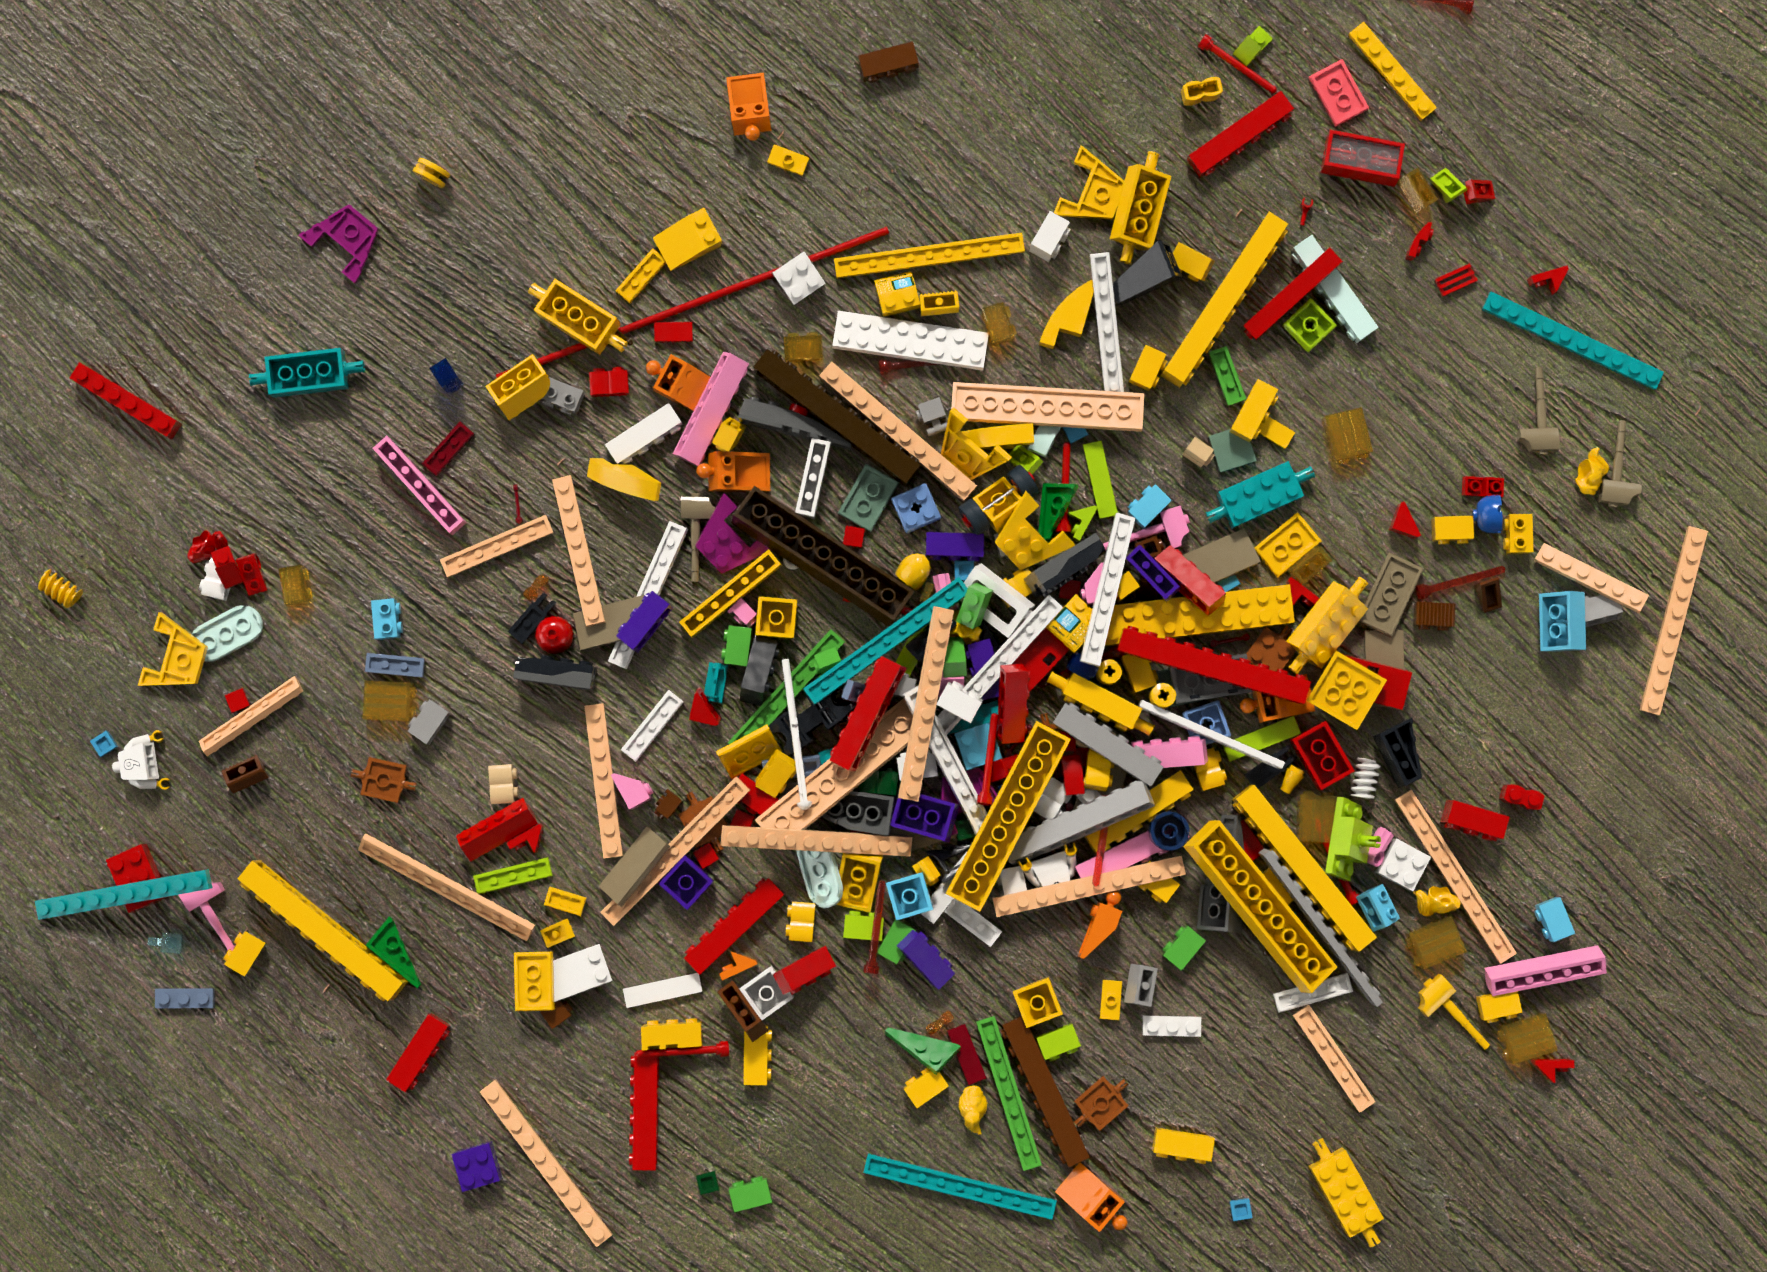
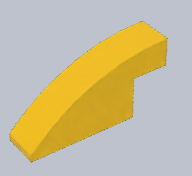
[1039,280,1094,349]
[961,423,1034,450]
[587,458,661,501]

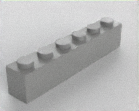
[1052,703,1163,787]

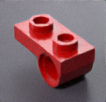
[236,553,268,596]

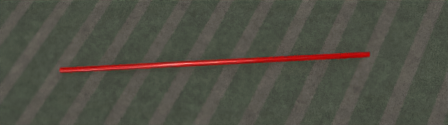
[496,226,889,378]

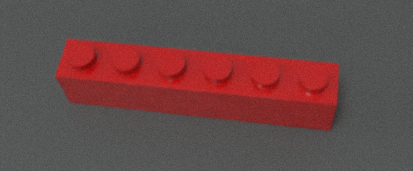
[1187,91,1294,178]
[70,362,182,440]
[830,656,907,772]
[684,878,785,975]
[629,1051,659,1171]

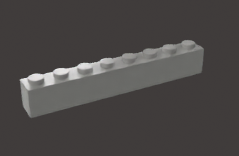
[1008,781,1155,866]

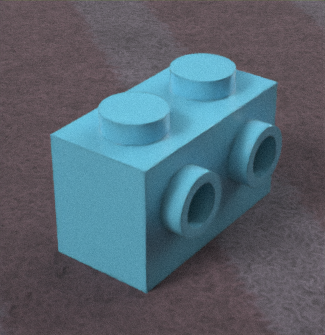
[1127,484,1172,529]
[371,598,403,640]
[1356,884,1400,932]
[1534,897,1575,942]

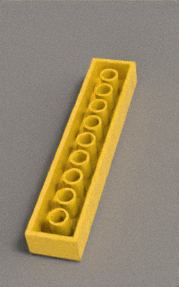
[1161,211,1288,388]
[1105,584,1295,646]
[945,721,1071,912]
[1231,785,1377,952]
[1183,820,1337,993]
[237,860,409,1001]

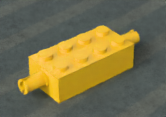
[1109,151,1171,265]
[528,279,628,355]
[1286,577,1368,674]
[1047,671,1155,736]
[1308,1138,1384,1248]

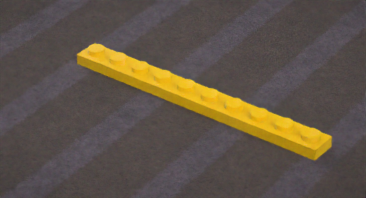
[834,233,1025,278]

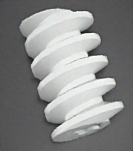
[1351,757,1381,799]

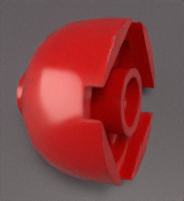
[535,616,574,654]

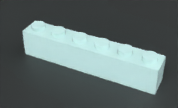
[1291,235,1378,343]

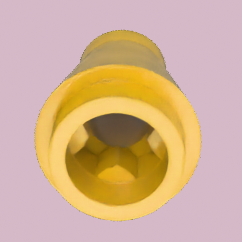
[1280,764,1305,794]

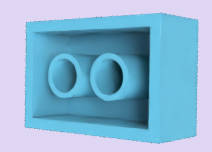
[1539,591,1586,652]

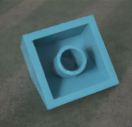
[954,723,1003,771]
[886,872,934,920]

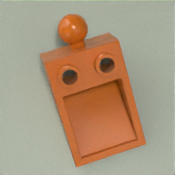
[726,73,772,141]
[646,354,710,412]
[696,451,770,492]
[1240,674,1315,723]
[1078,890,1122,959]
[1055,1162,1127,1232]

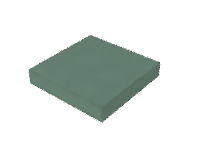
[1208,430,1257,473]

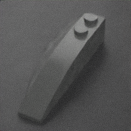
[738,397,852,450]
[780,781,898,836]
[1197,815,1244,933]

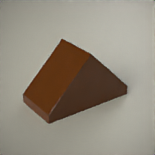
[1474,577,1502,613]

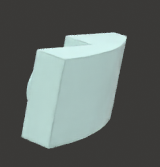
[1028,426,1061,457]

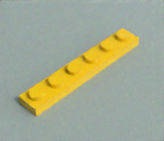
[1348,22,1437,121]

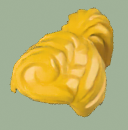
[1575,447,1609,496]
[949,610,982,645]
[1413,886,1461,917]
[959,1086,987,1135]

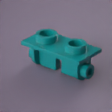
[704,662,728,703]

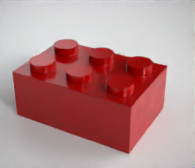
[1289,721,1355,790]
[1440,800,1510,842]
[106,844,169,913]

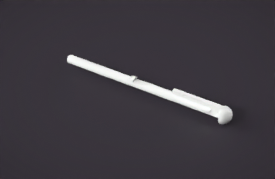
[782,659,812,810]

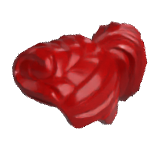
[187,530,229,563]

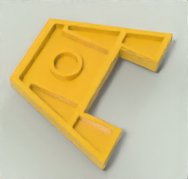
[1054,145,1124,219]
[941,407,1012,480]
[995,491,1075,570]
[138,612,208,686]

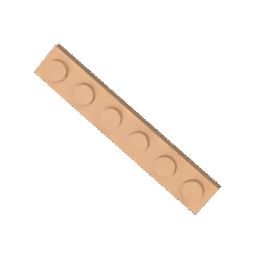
[440,515,554,578]
[1534,543,1649,613]
[199,676,303,757]
[1292,1005,1375,1113]

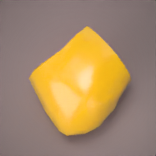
[895,553,931,590]

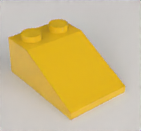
[653,208,722,272]
[836,853,883,912]

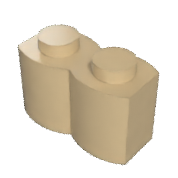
[1182,437,1215,468]
[488,764,519,804]

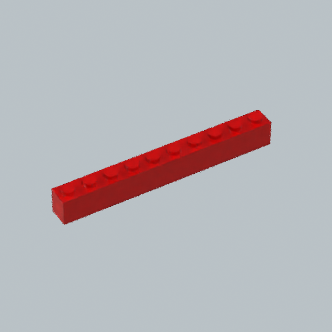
[1116,626,1311,705]

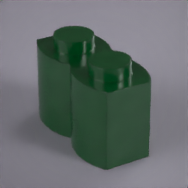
[858,767,898,796]

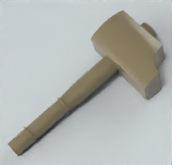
[1517,367,1560,455]
[1598,420,1642,508]
[681,493,715,582]

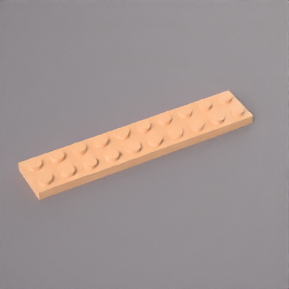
[951,382,1144,432]
[755,698,913,850]

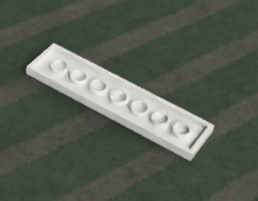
[832,311,989,371]

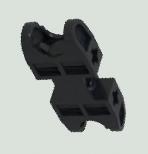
[769,688,857,756]

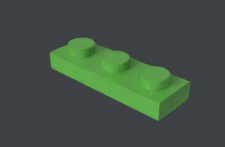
[1208,346,1246,406]

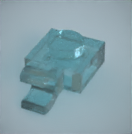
[147,933,183,954]

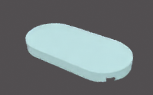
[192,605,263,662]
[796,850,843,908]

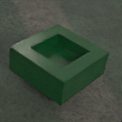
[955,819,976,841]
[696,1170,720,1195]

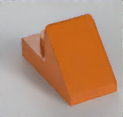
[719,951,758,981]

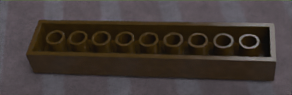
[753,349,920,487]
[731,486,914,627]

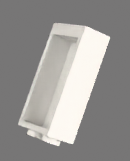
[960,563,1035,638]

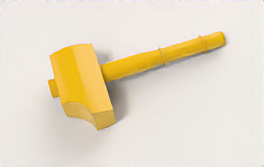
[1418,974,1490,1050]

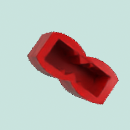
[589,367,629,397]
[1499,784,1545,810]

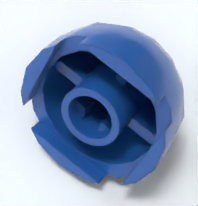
[1472,495,1503,533]

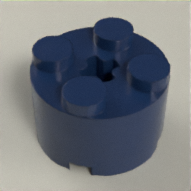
[1148,811,1190,851]

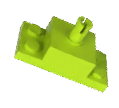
[1325,797,1381,881]

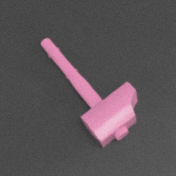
[1103,506,1190,550]
[179,882,235,951]

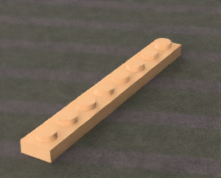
[552,475,606,627]
[584,703,623,858]

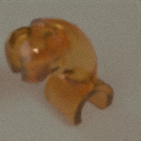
[523,574,549,601]
[926,1010,954,1035]

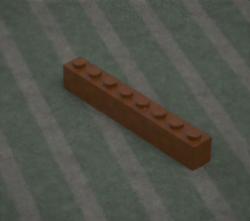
[1000,1015,1090,1167]

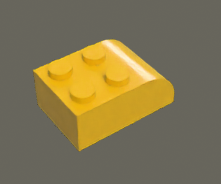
[485,354,550,420]

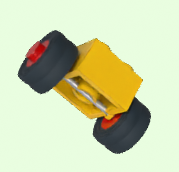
[958,465,1039,535]

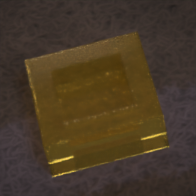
[920,582,934,602]

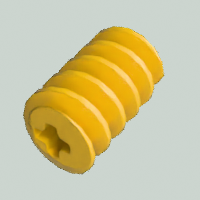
[38,569,83,608]
[1095,659,1122,685]
[1149,683,1176,709]

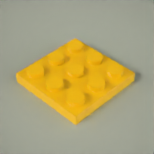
[1306,651,1387,730]

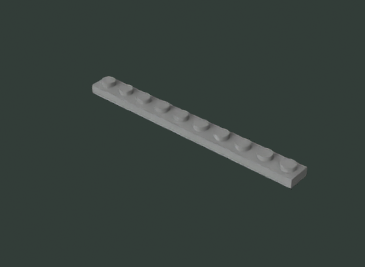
[1258,848,1383,1007]

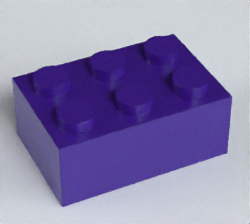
[890,794,960,842]

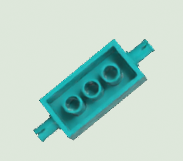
[249,348,365,398]
[1205,461,1315,529]

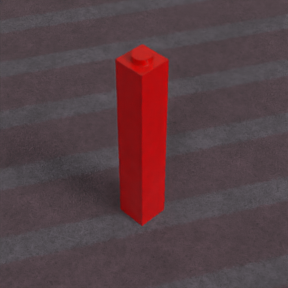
[1243,247,1343,340]

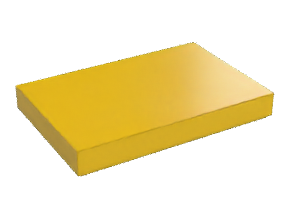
[1254,512,1322,578]
[716,725,782,779]
[514,951,555,1011]

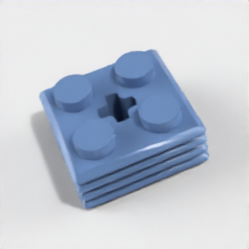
[892,483,941,534]
[1182,700,1231,745]

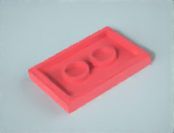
[1309,59,1369,127]

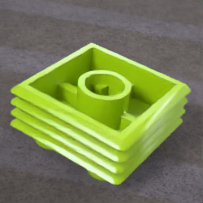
[1283,299,1337,352]

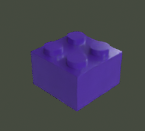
[659,855,714,910]
[451,1141,503,1192]

